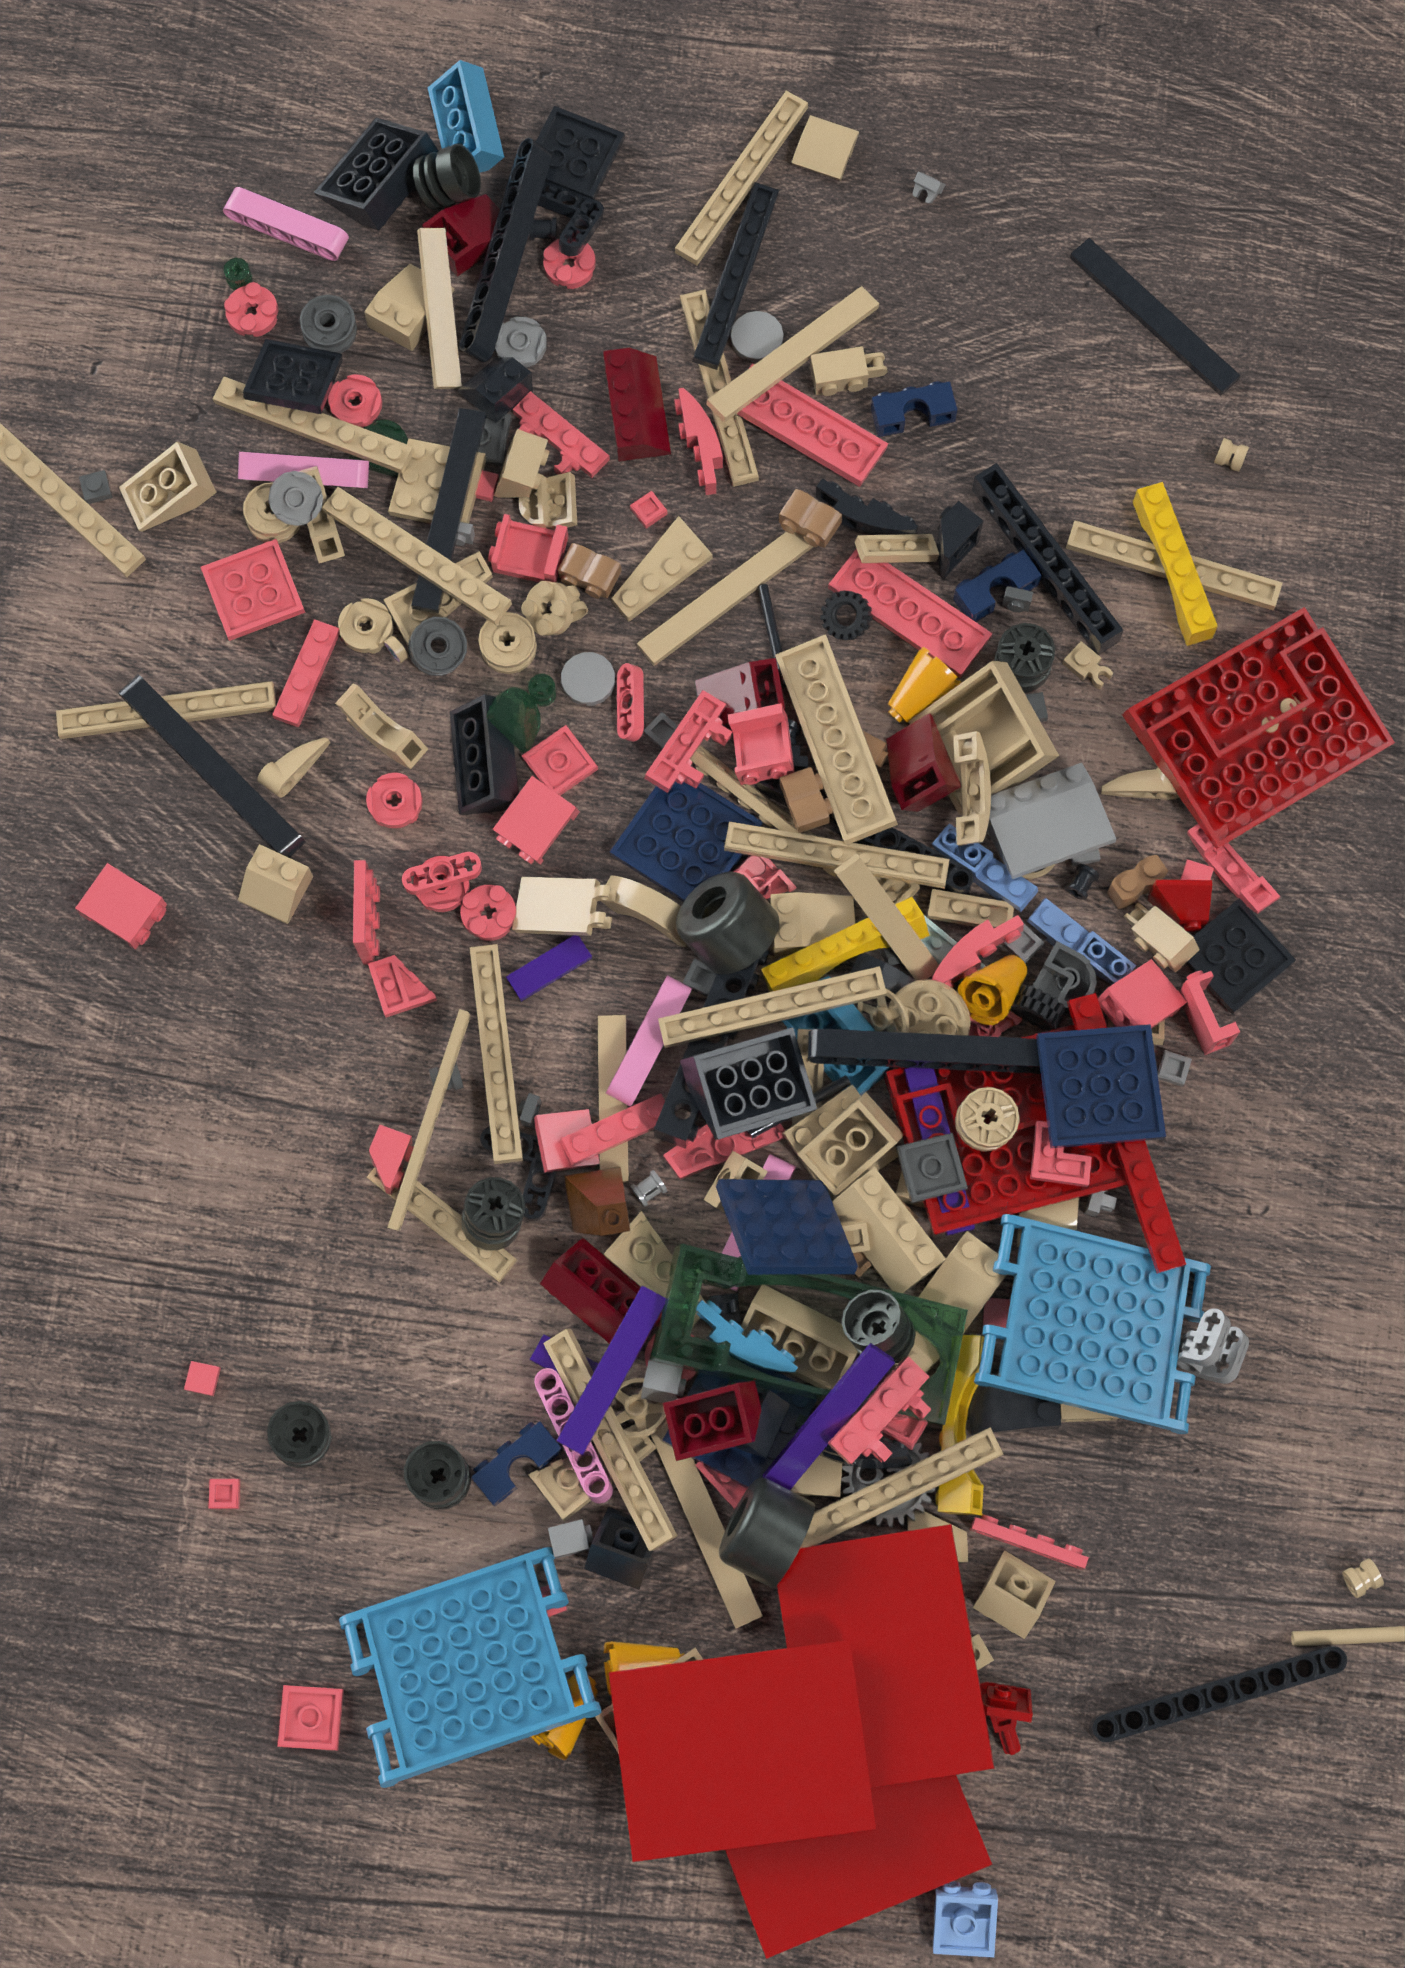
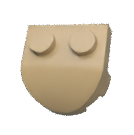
[519,472,577,530]

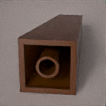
[564,1167,630,1236]

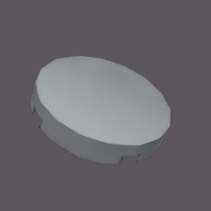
[731,311,784,363]
[495,317,547,368]
[269,471,323,526]
[561,652,615,706]

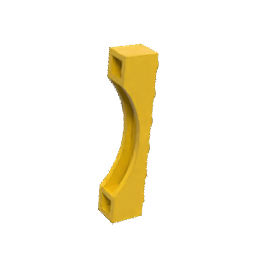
[1133,482,1218,646]
[761,897,930,992]
[935,1335,985,1516]

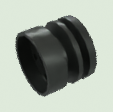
[413,143,481,211]
[995,623,1055,693]
[462,1177,525,1250]
[842,1290,916,1365]
[267,1401,332,1468]
[404,1441,471,1510]

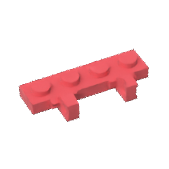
[513,391,610,478]
[644,690,732,793]
[828,1356,931,1464]

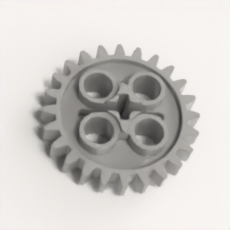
[841,1437,936,1528]

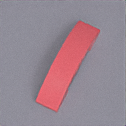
[1187,824,1280,914]

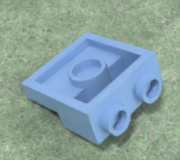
[933,1881,998,1957]

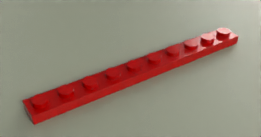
[1067,993,1186,1274]

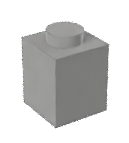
[641,1361,687,1403]
[548,1519,593,1559]

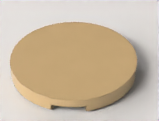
[887,980,971,1036]

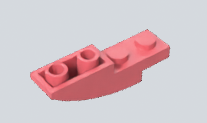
[674,388,723,495]
[932,915,1024,988]

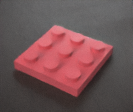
[201,539,305,641]
[353,860,380,965]

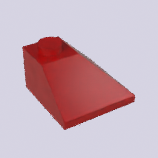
[1148,879,1212,932]

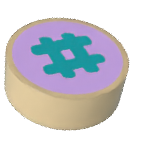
[384,636,408,663]

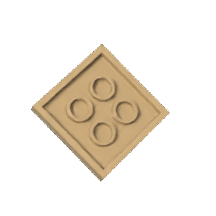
[388,439,486,524]
[782,1084,898,1201]

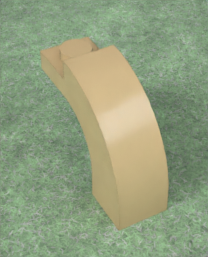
[300,466,345,563]
[335,684,428,769]
[601,876,687,947]

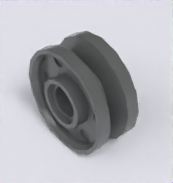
[300,294,357,353]
[408,617,467,676]

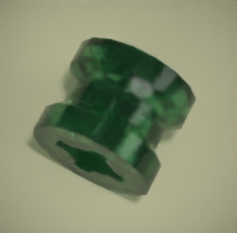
[223,258,253,290]
[528,674,557,707]

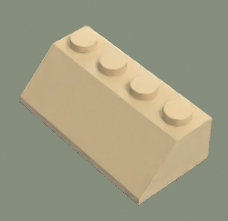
[832,1167,946,1298]
[741,1284,858,1393]

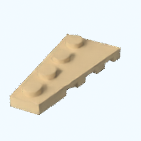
[384,551,493,645]

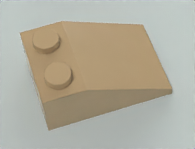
[364,264,454,351]
[119,442,217,532]
[770,892,855,957]
[797,1092,904,1197]
[914,1231,1010,1335]

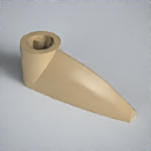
[258,738,330,798]
[1101,767,1179,800]

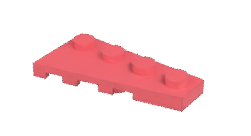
[663,1124,785,1180]

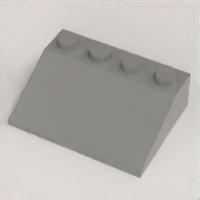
[987,763,1116,879]

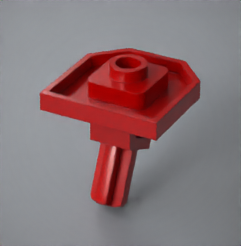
[980,1682,1033,1755]

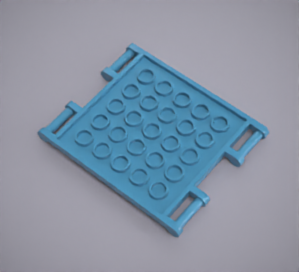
[974,1214,1211,1434]
[339,1547,602,1788]

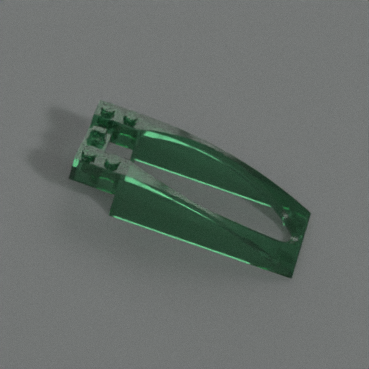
[650,1243,968,1425]

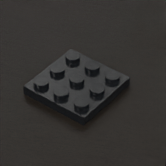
[536,106,625,199]
[243,339,343,414]
[1186,898,1296,1015]

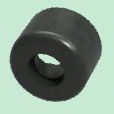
[676,872,779,975]
[719,1477,815,1588]

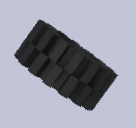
[820,591,873,640]
[1011,985,1066,1031]

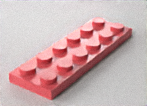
[737,363,888,487]
[828,548,993,678]

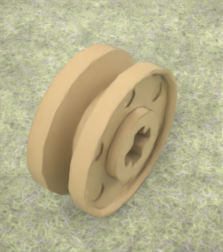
[243,483,300,543]
[478,612,537,674]
[955,1087,1019,1151]

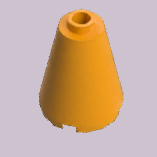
[887,647,962,723]
[958,955,1027,1025]
[604,1641,685,1702]
[530,1674,598,1760]

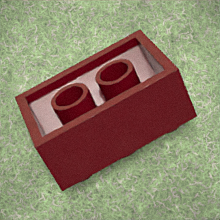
[663,1381,762,1461]

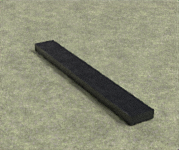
[692,182,779,370]
[1070,238,1240,396]
[411,408,487,614]

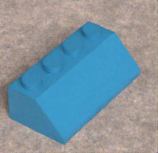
[428,60,504,172]
[782,976,894,1096]

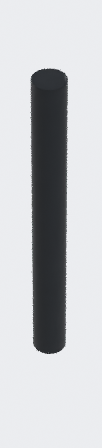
[757,584,787,688]
[747,1075,851,1139]

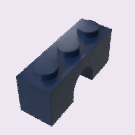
[871,381,957,437]
[953,550,1041,622]
[471,1421,563,1507]

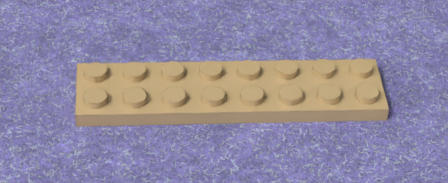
[775,634,898,845]

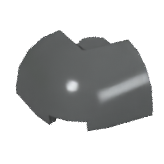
[1033,941,1097,1018]

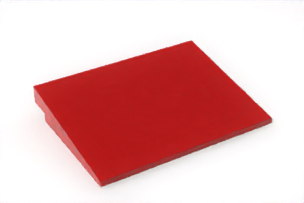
[1121,607,1395,849]
[883,1025,1127,1235]
[777,1524,995,1789]
[609,1640,876,1862]
[725,1775,992,1959]

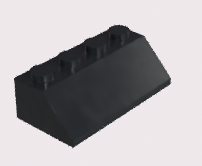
[449,694,519,815]

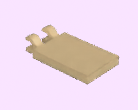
[512,877,617,936]

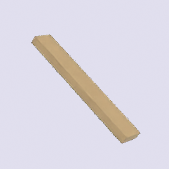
[417,228,462,389]
[834,854,939,981]
[598,1015,629,1183]
[367,1167,518,1283]

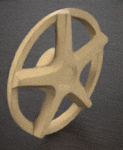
[857,988,909,1033]
[615,1378,666,1439]

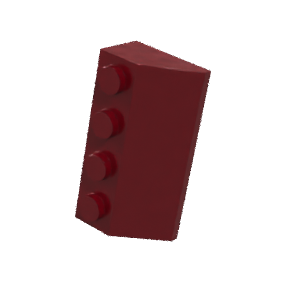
[603,347,671,462]
[540,1238,669,1344]

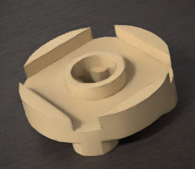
[521,581,574,636]
[338,598,393,654]

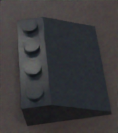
[314,117,439,231]
[680,1027,817,1140]

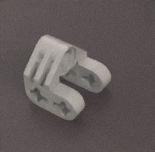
[1177,1309,1249,1384]

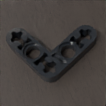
[538,181,604,256]
[480,1126,557,1221]

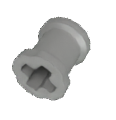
[630,1170,667,1207]

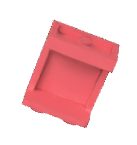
[488,514,569,582]
[728,703,794,785]
[493,776,580,865]
[75,863,167,949]
[1098,959,1187,1028]
[1179,970,1240,1055]

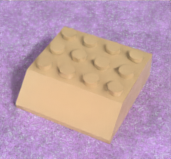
[909,661,1059,815]

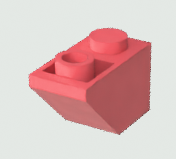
[369,1125,414,1195]

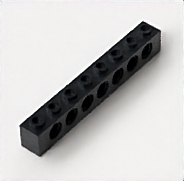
[972,463,1123,655]
[654,950,770,1149]

